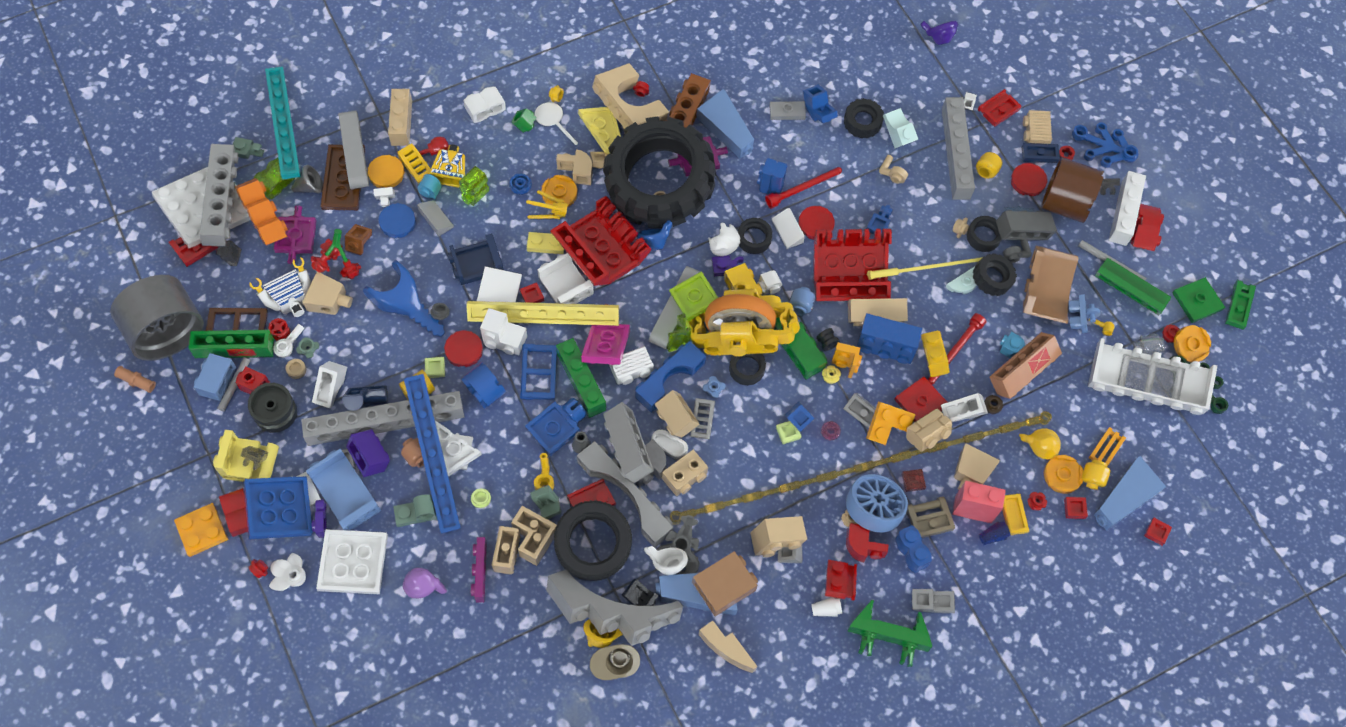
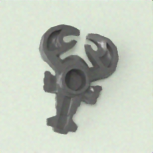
[656,515,700,574]

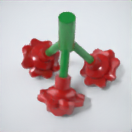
[311,229,362,279]

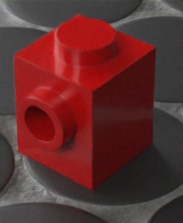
[235,366,270,394]

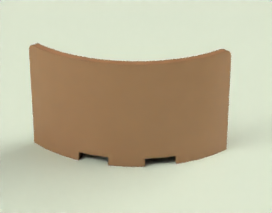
[1023,246,1079,324]

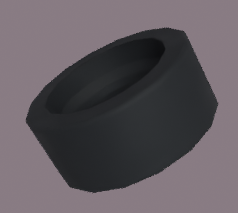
[966,216,1002,252]
[738,218,772,254]
[729,353,766,386]

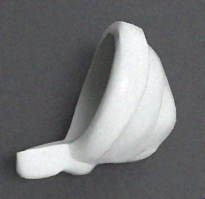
[644,546,688,575]

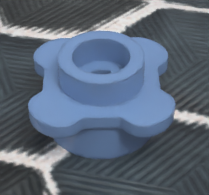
[703,376,726,398]

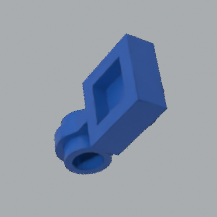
[866,204,893,234]

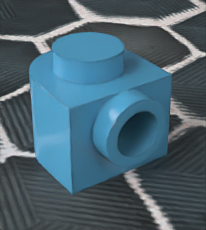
[417,174,442,199]
[1000,332,1025,358]

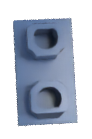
[1069,294,1101,333]

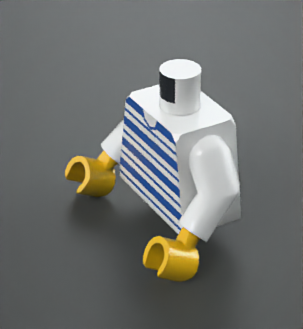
[249,257,311,317]

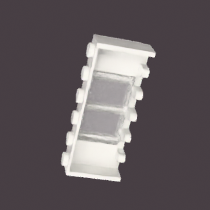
[1088,338,1217,415]

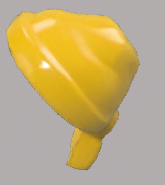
[1019,428,1061,460]

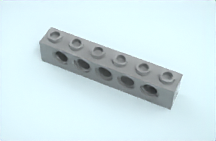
[200,144,238,246]

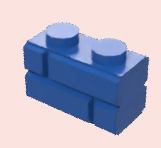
[757,158,787,194]

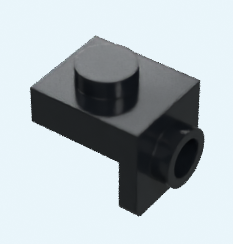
[622,579,658,606]

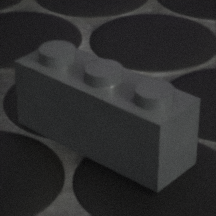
[996,210,1057,240]

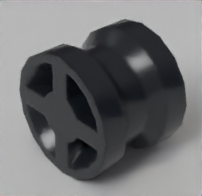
[816,328,840,351]

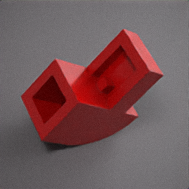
[846,523,889,563]

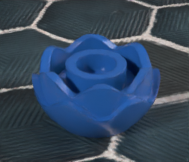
[509,173,532,195]

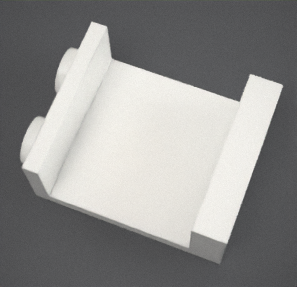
[537,253,594,304]

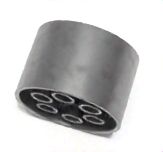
[110,275,204,361]

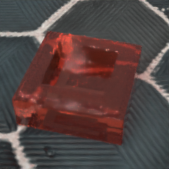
[902,469,926,492]

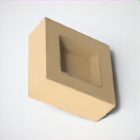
[590,152,607,169]

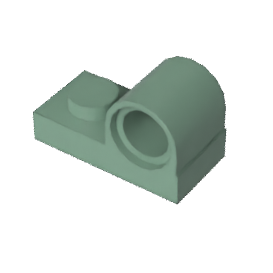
[393,495,437,527]

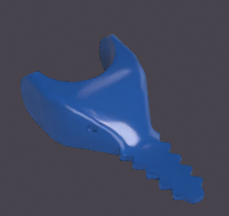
[363,260,445,337]

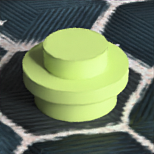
[471,488,491,508]

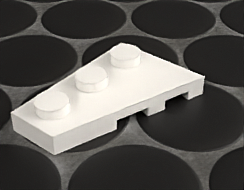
[415,420,482,476]

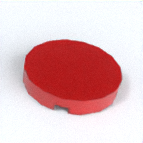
[1011,163,1047,196]
[798,206,835,240]
[444,330,483,367]

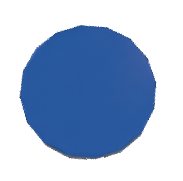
[378,203,416,238]

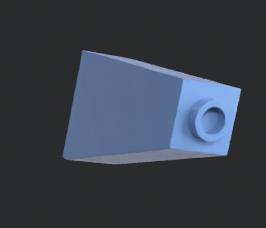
[697,89,754,158]
[1094,456,1166,530]
[655,573,737,616]

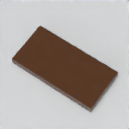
[320,144,365,211]

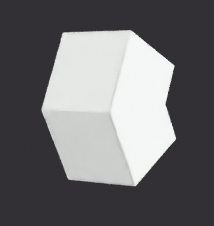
[964,92,977,110]

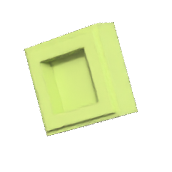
[425,357,445,378]
[776,421,801,444]

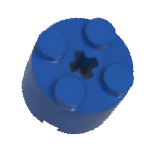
[461,362,506,409]

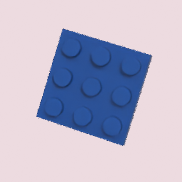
[244,476,313,539]

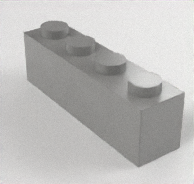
[603,402,654,483]

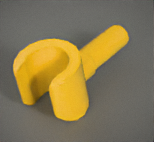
[1088,318,1114,336]

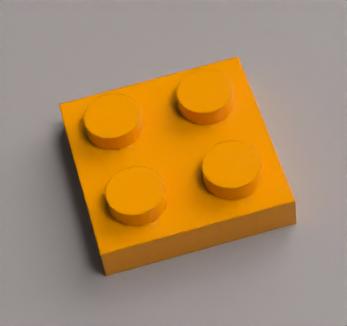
[174,503,228,557]

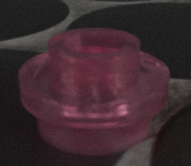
[821,421,841,440]

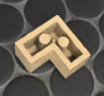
[511,506,557,566]
[750,516,807,557]

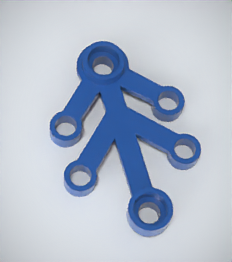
[1072,122,1139,168]

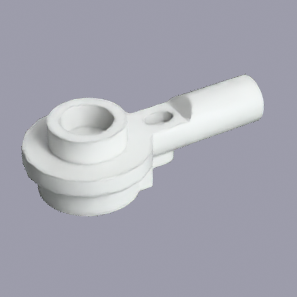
[273,324,304,358]

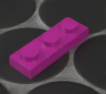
[471,537,487,603]

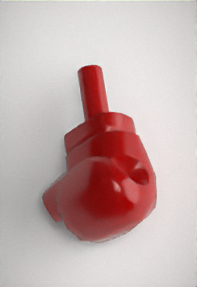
[419,136,449,156]

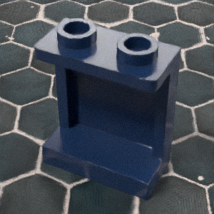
[447,233,504,285]

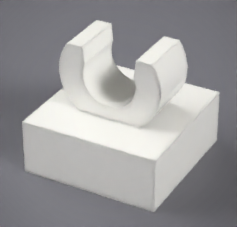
[374,187,395,207]

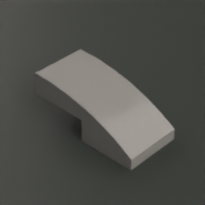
[912,589,955,613]

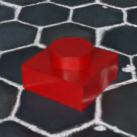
[520,282,544,303]
[1064,497,1088,519]
[1144,518,1172,546]

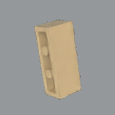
[388,89,412,146]
[848,298,908,326]

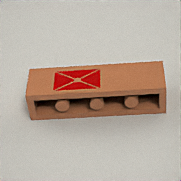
[989,332,1062,399]

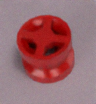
[268,318,291,341]

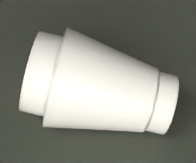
[811,597,842,617]

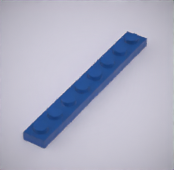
[404,374,461,534]

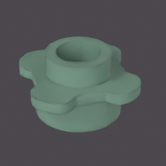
[296,337,319,358]

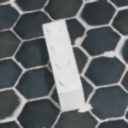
[1109,171,1146,246]

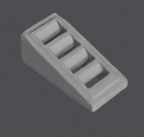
[690,398,715,439]

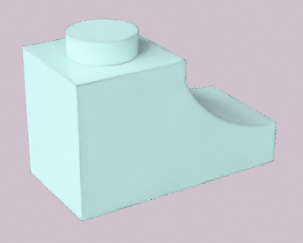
[883,108,918,148]

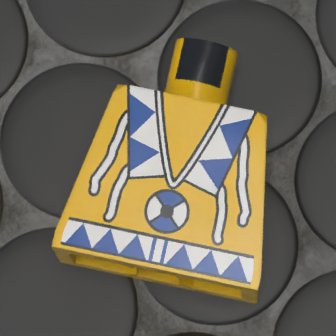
[430,144,465,189]

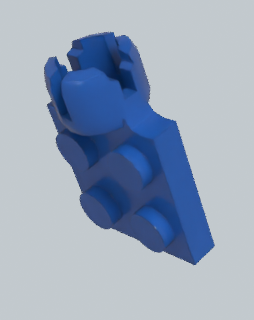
[525,398,587,456]

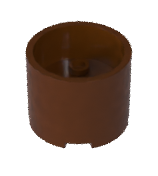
[1041,157,1104,223]

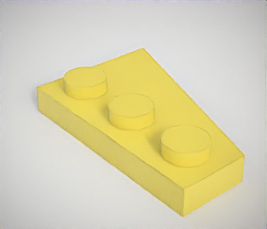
[578,107,621,154]

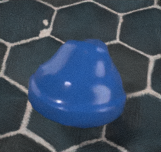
[638,220,672,251]

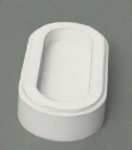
[651,430,688,460]

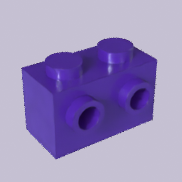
[346,429,390,477]

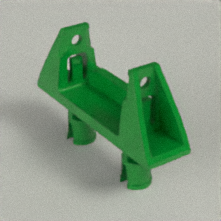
[847,600,932,667]

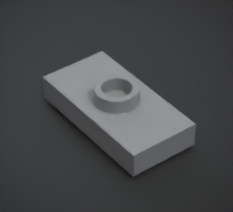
[769,101,806,120]

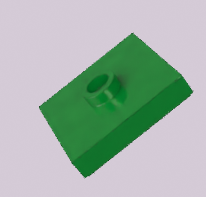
[1172,277,1225,323]

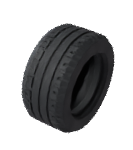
[554,500,632,581]

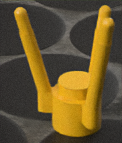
[526,190,568,220]

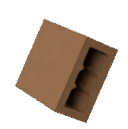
[692,551,758,616]

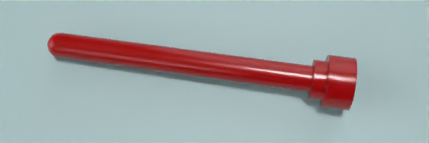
[765,167,842,209]
[928,313,987,385]

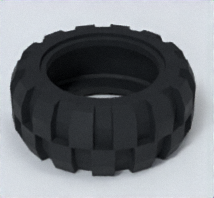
[603,116,716,229]

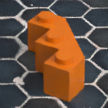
[234,178,288,245]

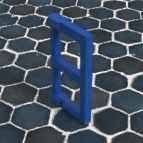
[520,344,557,400]

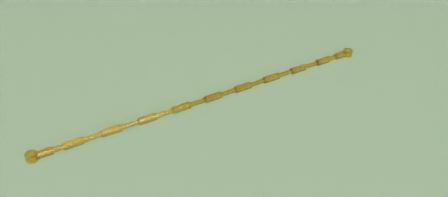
[670,411,1052,524]

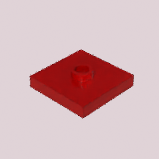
[894,376,948,423]

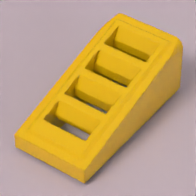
[397,143,431,183]

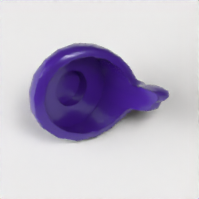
[920,21,958,45]

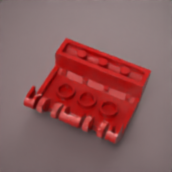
[550,196,651,286]
[813,229,892,301]

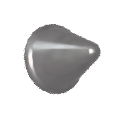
[291,165,323,193]

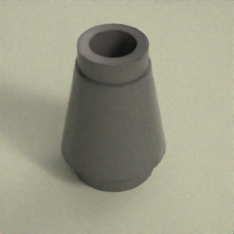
[572,431,591,454]

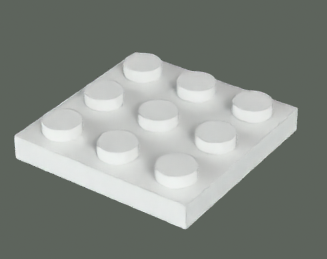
[316,529,388,594]

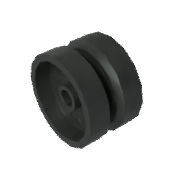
[248,382,297,433]

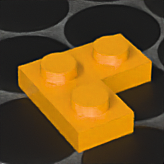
[866,401,915,445]

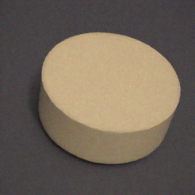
[286,359,307,379]

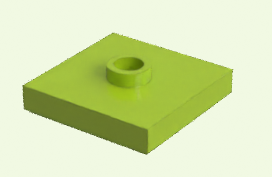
[669,271,718,321]

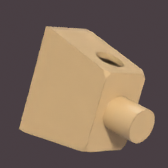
[302,272,353,315]
[954,444,1000,490]

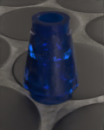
[979,521,1011,545]

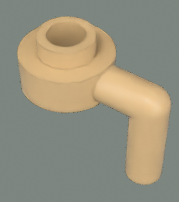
[879,155,908,184]

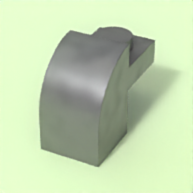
[635,439,666,487]

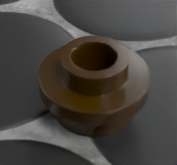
[984,395,1003,414]

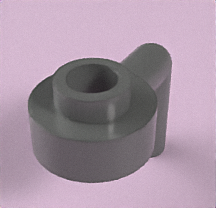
[1003,240,1032,263]

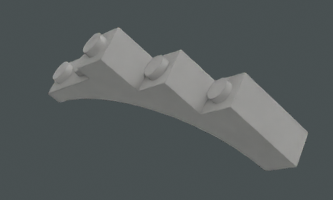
[546,570,683,646]

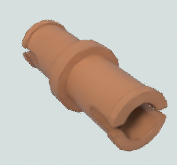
[114,366,156,393]

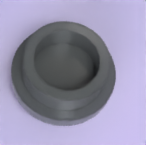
[430,303,450,320]

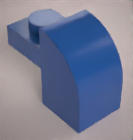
[803,84,838,123]

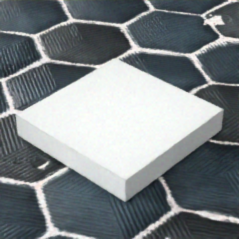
[477,267,522,302]

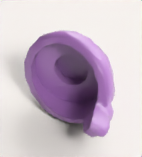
[403,568,447,599]

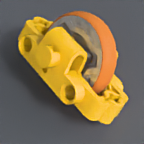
[686,282,800,356]

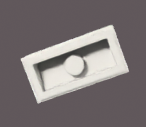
[772,208,805,249]

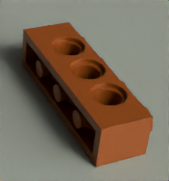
[665,73,711,127]

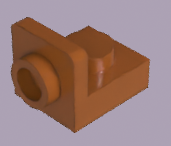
[345,224,372,255]

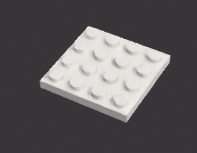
[152,167,251,248]

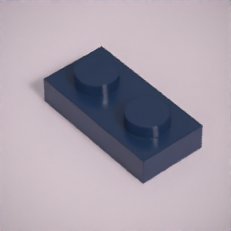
[1021,143,1060,163]

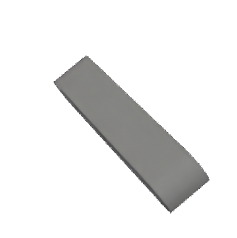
[338,110,369,189]
[649,266,704,349]

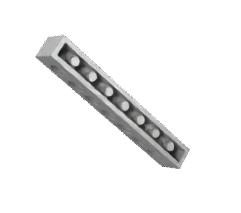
[301,391,465,446]

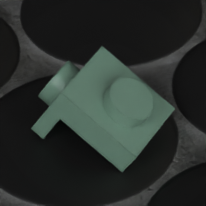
[531,485,561,519]

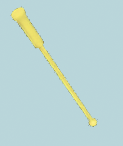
[867,257,983,280]

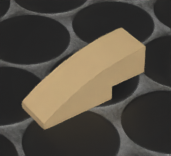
[699,621,757,673]

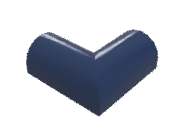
[342,385,388,411]

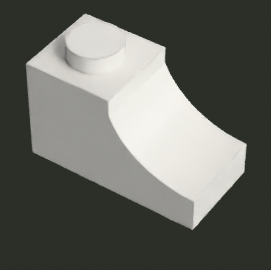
[312,361,347,408]
[941,393,988,422]

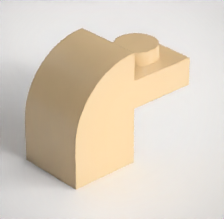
[556,149,592,185]

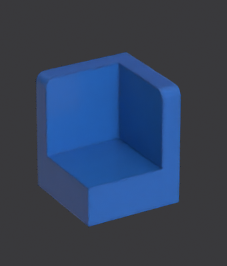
[785,401,815,432]

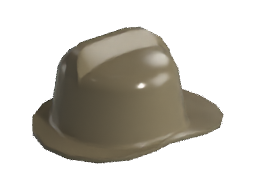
[590,644,640,680]

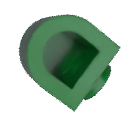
[511,108,536,133]

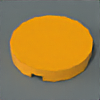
[368,155,404,188]
[541,175,578,207]
[1174,325,1211,363]
[1043,455,1083,494]

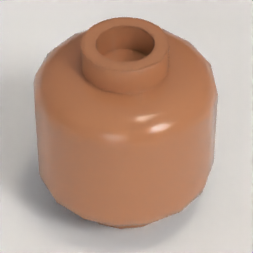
[401,438,424,468]

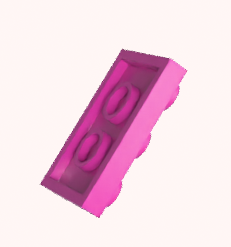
[581,324,630,365]

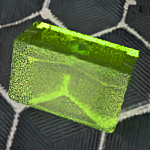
[667,313,691,352]

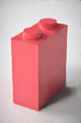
[952,481,1006,524]

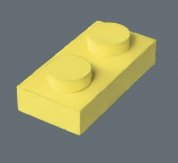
[527,232,564,254]

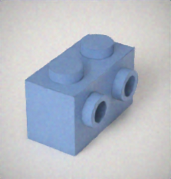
[194,353,236,401]

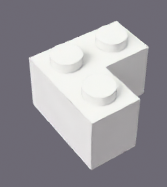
[480,308,527,355]

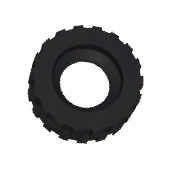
[844,98,884,139]
[973,253,1017,296]

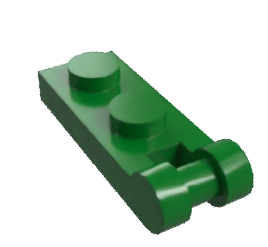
[1225,279,1256,330]

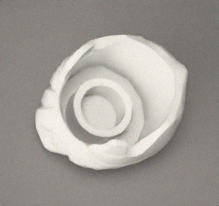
[708,223,740,256]

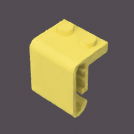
[213,430,279,482]

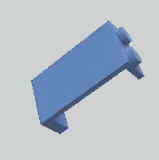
[306,449,381,531]

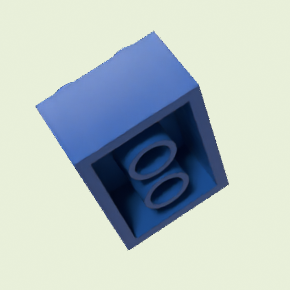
[856,313,922,364]

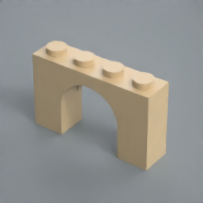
[592,63,669,129]

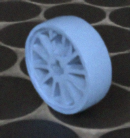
[846,474,908,533]

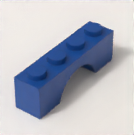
[635,341,706,413]

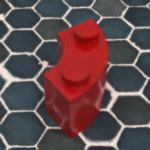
[1130,204,1164,251]

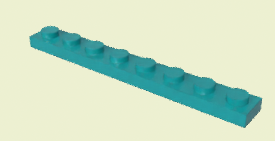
[265,67,301,180]

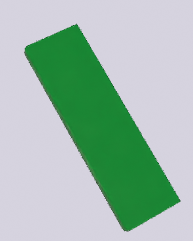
[1095,258,1171,316]

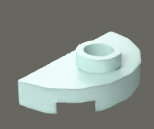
[946,267,977,294]

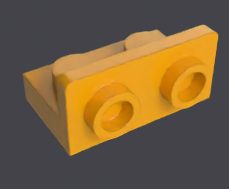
[831,342,862,378]

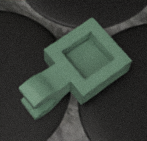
[232,137,264,159]

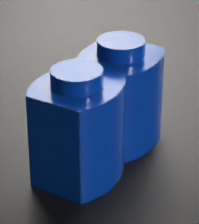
[895,525,932,573]

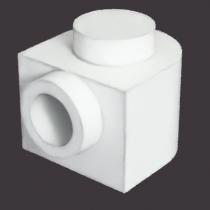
[758,270,782,295]

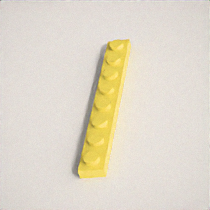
[467,301,619,326]

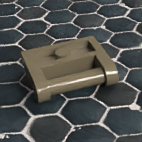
[906,496,955,538]

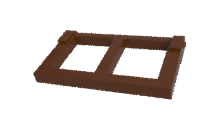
[205,308,268,331]

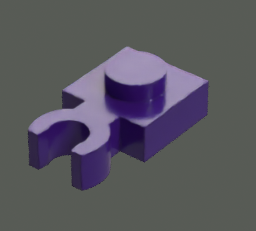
[711,255,744,277]
[312,500,327,538]

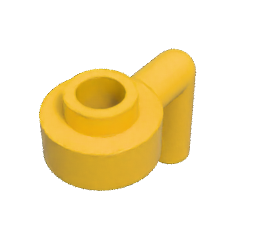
[534,453,554,490]

